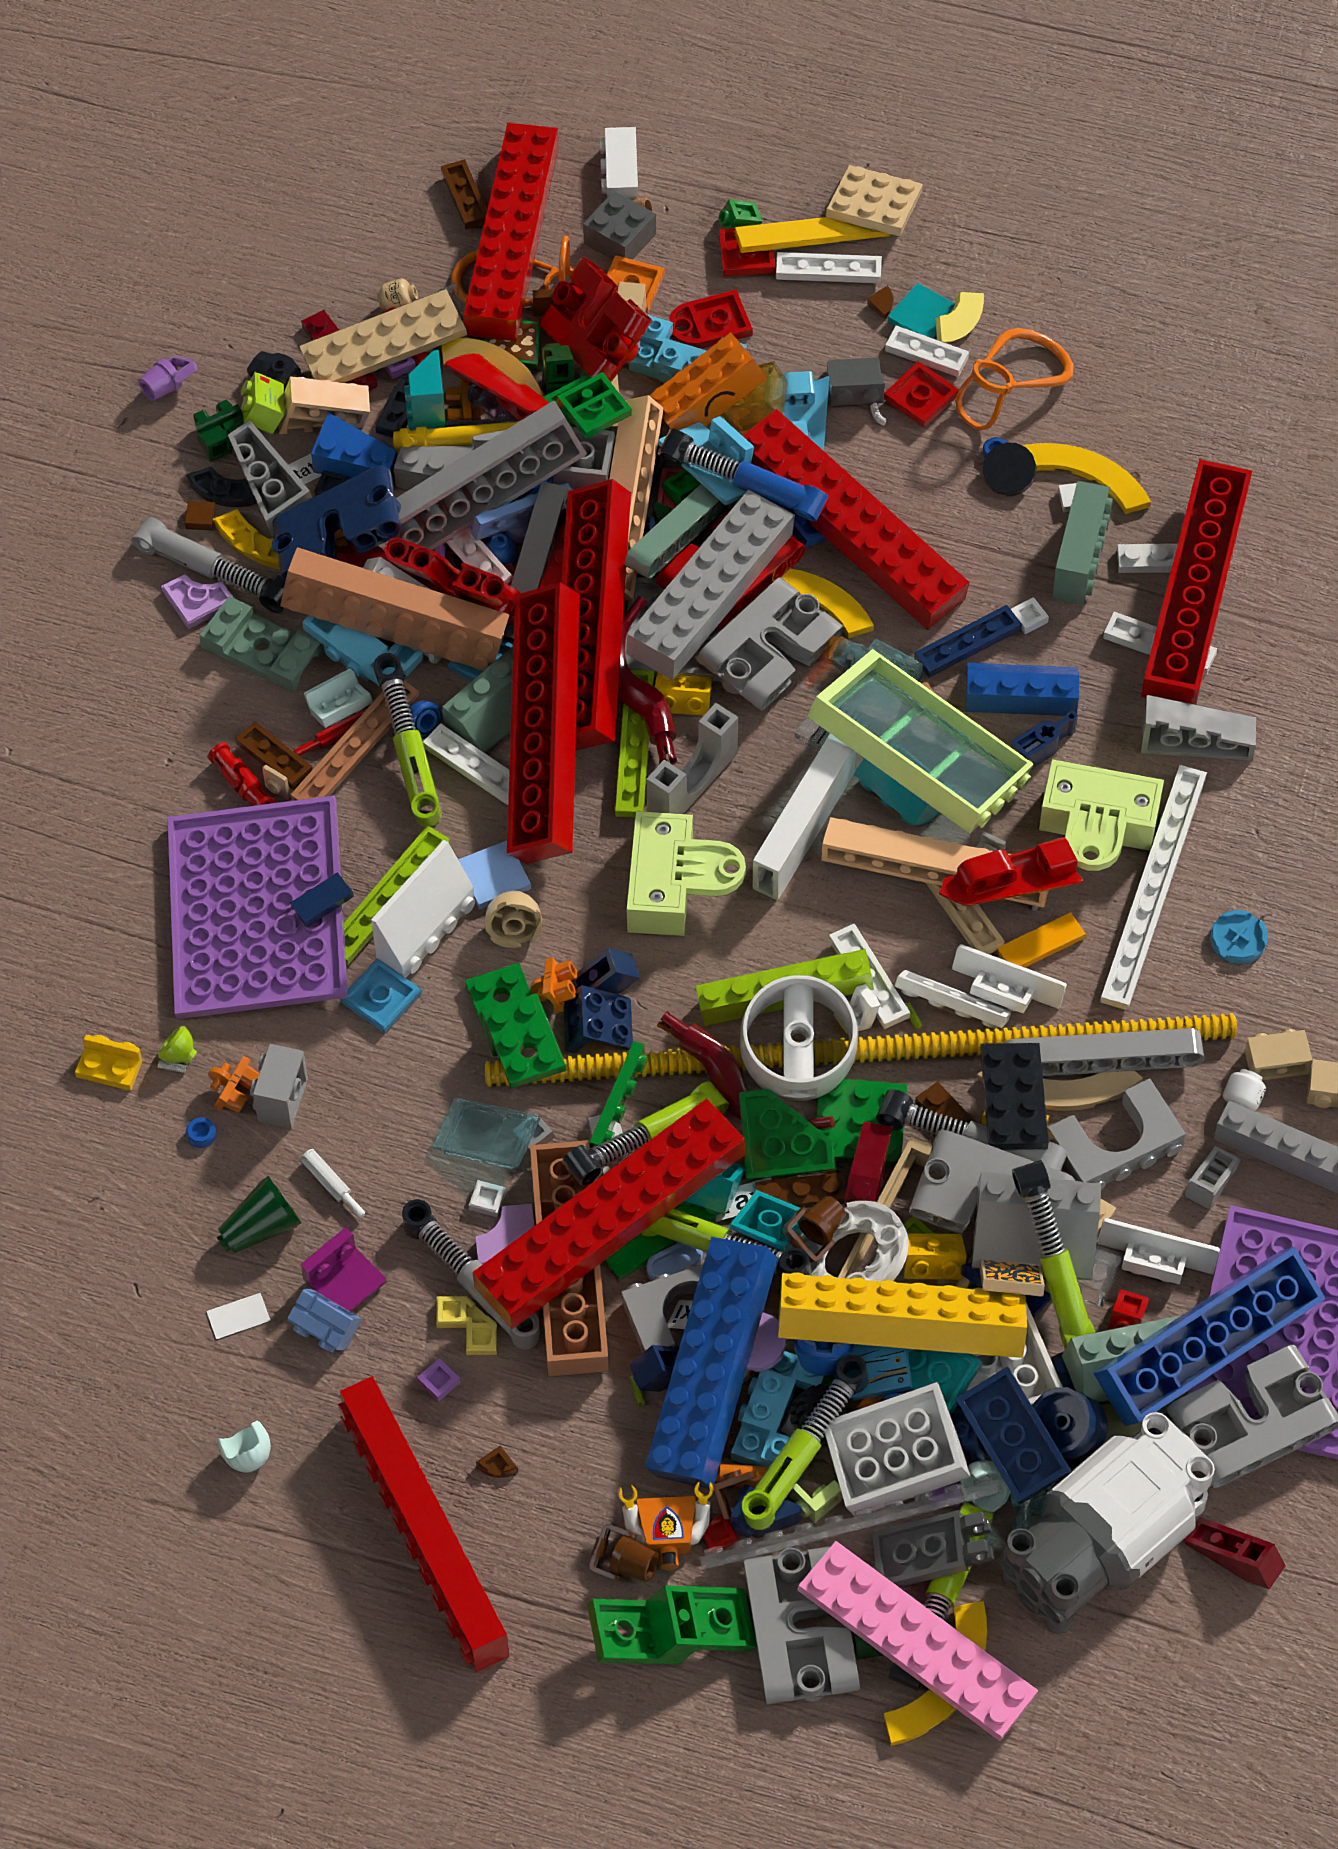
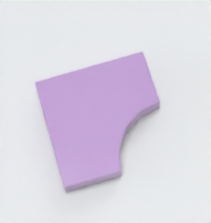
[161,574,234,630]
[476,1203,534,1264]

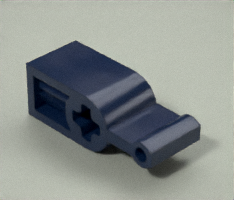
[1011,711,1078,769]

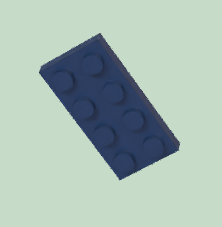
[956,1366,1072,1505]

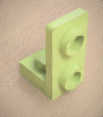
[788,1480,842,1523]

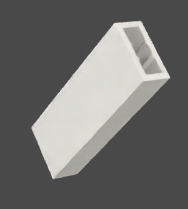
[753,733,856,901]

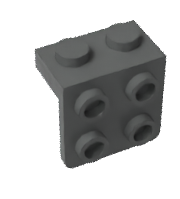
[827,358,885,406]

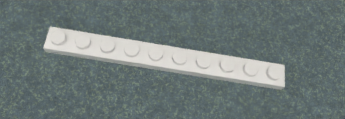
[1100,765,1207,1010]

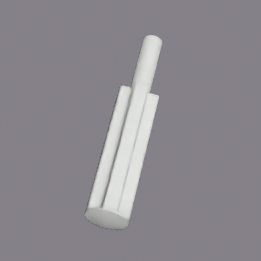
[300,1149,365,1218]

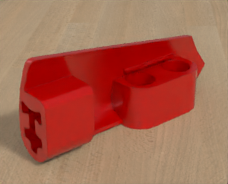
[444,353,549,421]
[939,837,1083,906]

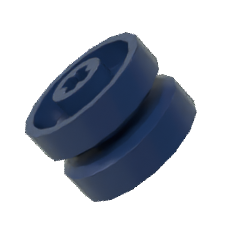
[1033,1387,1108,1461]

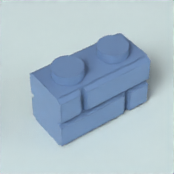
[287,1289,362,1353]

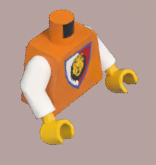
[618,1481,714,1570]

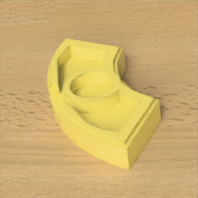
[935,292,984,343]

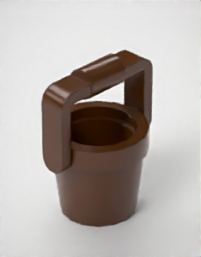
[782,1196,846,1263]
[589,1524,659,1582]

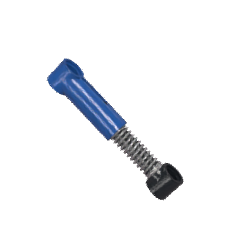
[658,428,828,522]

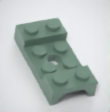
[199,596,323,693]

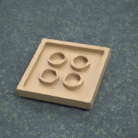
[826,165,923,236]

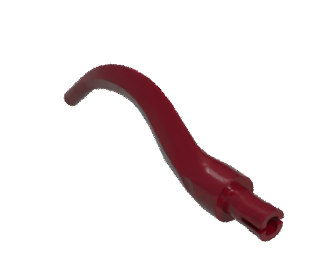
[618,596,677,765]
[657,1011,835,1130]

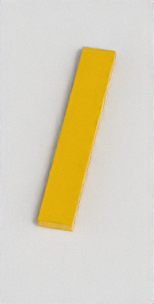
[734,217,890,253]

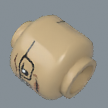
[377,278,418,312]

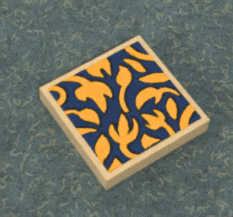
[980,1259,1045,1296]

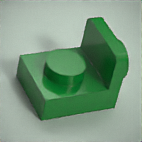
[718,199,763,229]

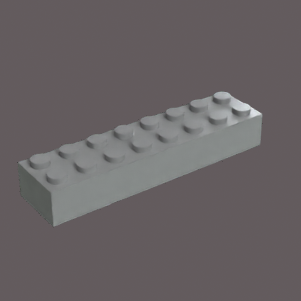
[385,401,587,558]
[626,490,794,680]

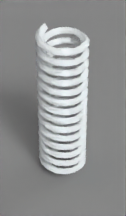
[157,1060,188,1073]

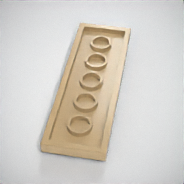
[299,289,467,383]

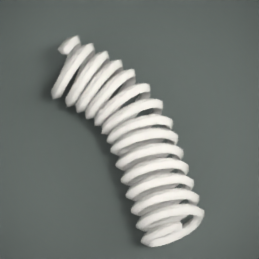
[870,402,886,426]

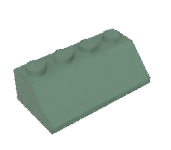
[442,646,513,754]
[1062,1316,1180,1405]

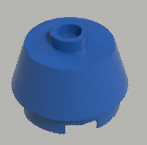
[793,1339,854,1376]

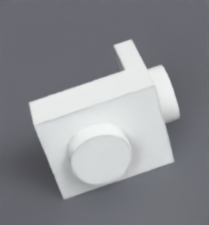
[834,984,880,1034]

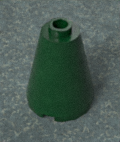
[216,1176,302,1253]

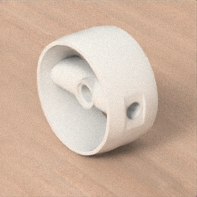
[740,975,858,1101]

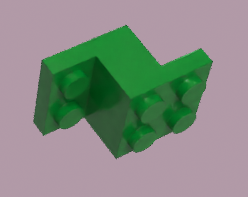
[543,372,632,439]

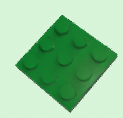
[816,1079,908,1167]

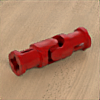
[207,742,276,806]

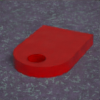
[669,289,753,349]

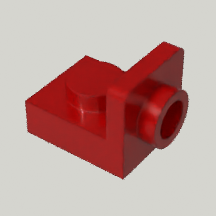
[1108,1289,1149,1330]

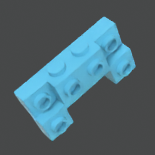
[629,315,747,383]
[302,616,423,686]
[731,1351,824,1467]

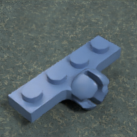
[471,483,572,544]

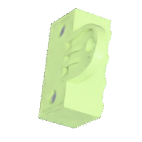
[1039,759,1164,871]
[627,811,746,936]

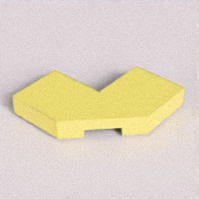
[436,1296,497,1355]

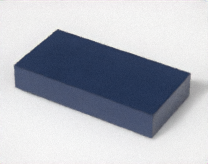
[290,872,354,927]

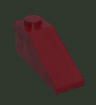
[844,1122,893,1207]
[1183,1517,1286,1590]

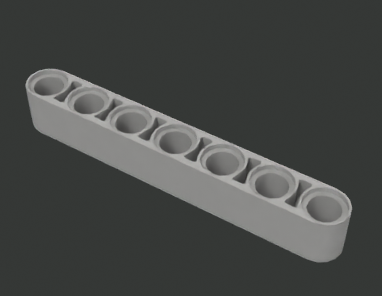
[1004,1028,1205,1076]

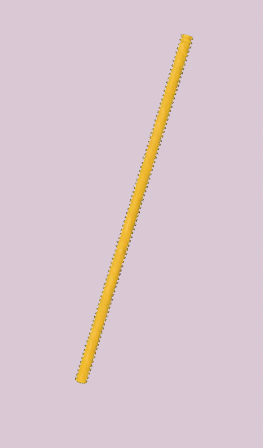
[485,1013,1237,1087]

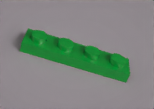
[589,1041,648,1148]

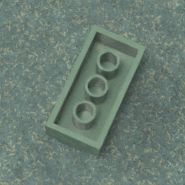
[1052,481,1113,606]

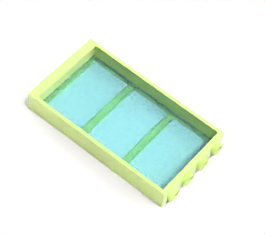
[807,649,1034,834]

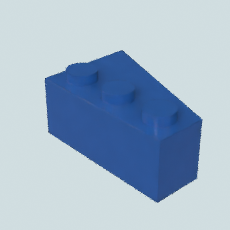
[311,412,397,482]

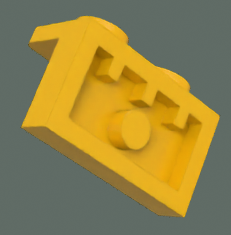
[655,672,713,716]
[75,1035,143,1091]
[903,1233,967,1280]

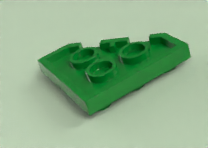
[739,1089,836,1181]

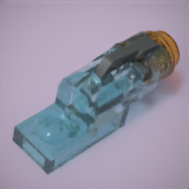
[824,636,923,687]

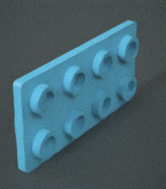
[659,416,754,505]

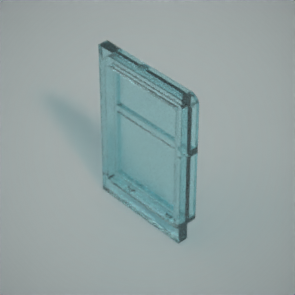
[433,1097,540,1169]

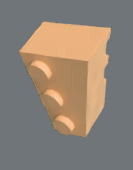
[279,377,370,434]

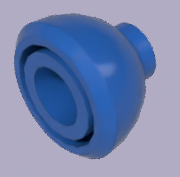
[484,534,518,566]
[408,701,442,738]

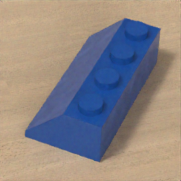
[966,662,1079,716]

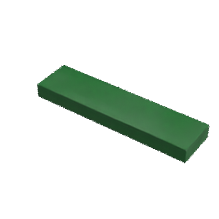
[603,1204,716,1281]

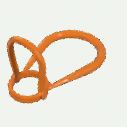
[451,236,575,307]
[956,328,1074,430]

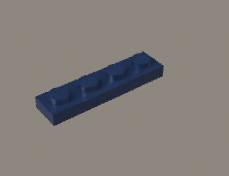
[914,605,1022,678]

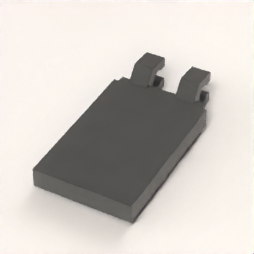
[872,1510,994,1587]

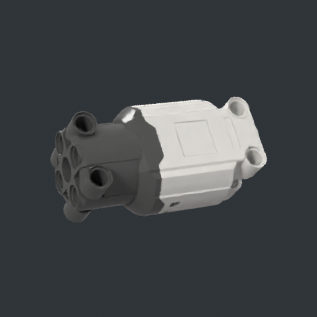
[997,1412,1215,1634]

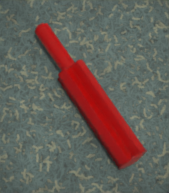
[293,709,366,756]

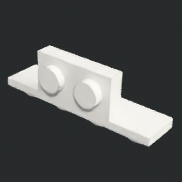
[952,944,1067,1014]
[1098,1218,1220,1284]

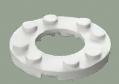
[795,1201,909,1281]

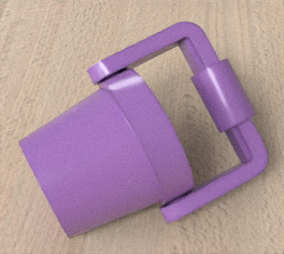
[138,356,197,401]

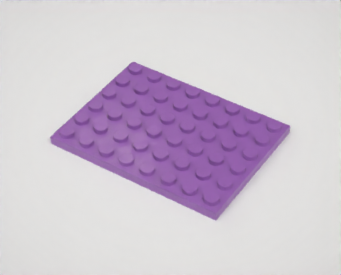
[168,795,348,1019]
[1187,1205,1338,1460]

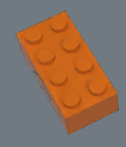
[649,332,767,430]

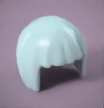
[217,1421,271,1473]
[960,1460,1011,1513]

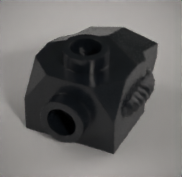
[247,351,302,391]

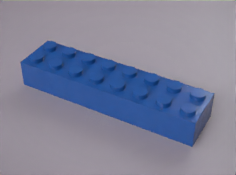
[645,1237,778,1488]
[1093,1247,1326,1426]

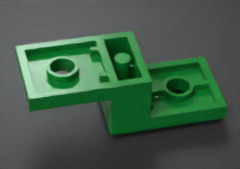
[465,963,566,1089]
[587,1585,756,1665]

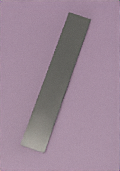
[503,481,569,641]

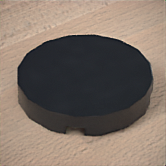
[983,442,1037,496]

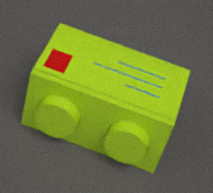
[241,372,285,434]

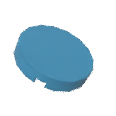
[1210,910,1268,964]

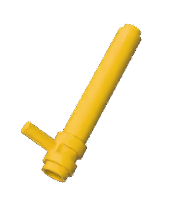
[393,421,520,453]

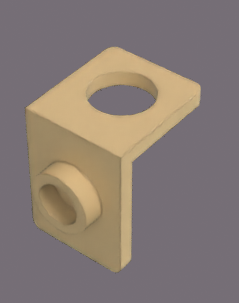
[262,765,298,800]

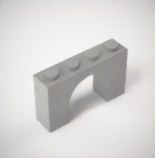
[647,703,738,814]
[1048,1078,1186,1190]
[622,1264,703,1353]

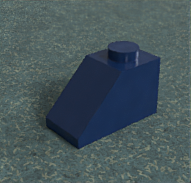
[571,948,640,994]
[628,1345,679,1392]
[730,1484,802,1539]

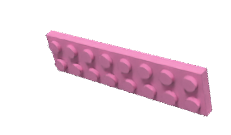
[798,1541,1038,1741]

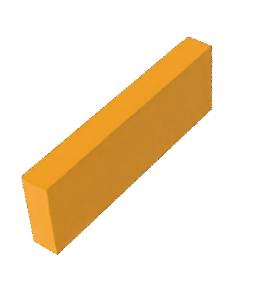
[996,912,1086,968]

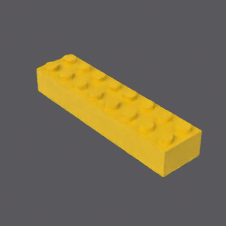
[778,1273,1027,1358]

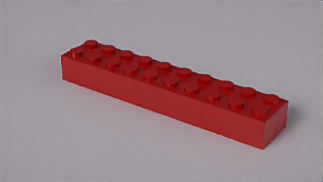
[464,122,559,341]
[743,408,970,630]
[1141,459,1253,705]
[561,479,631,751]
[507,582,580,864]
[472,1098,745,1329]
[338,1376,510,1673]

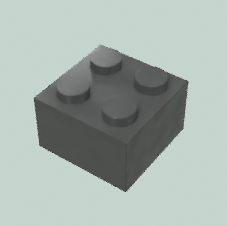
[583,191,656,260]

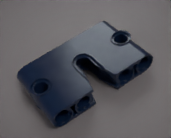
[272,466,401,584]

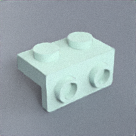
[304,669,373,728]

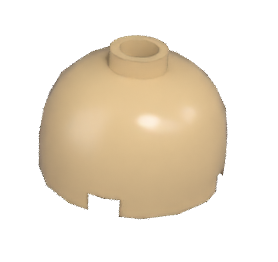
[485,891,542,948]

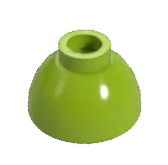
[158,1026,197,1065]

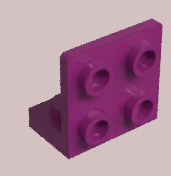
[300,1227,386,1312]

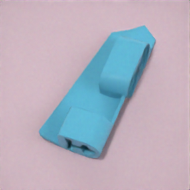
[778,371,829,451]

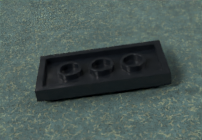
[980,1043,1049,1150]

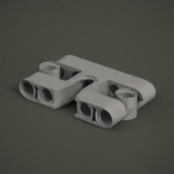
[697,577,844,711]
[909,1130,1075,1234]
[1166,1345,1338,1488]
[743,1546,860,1705]

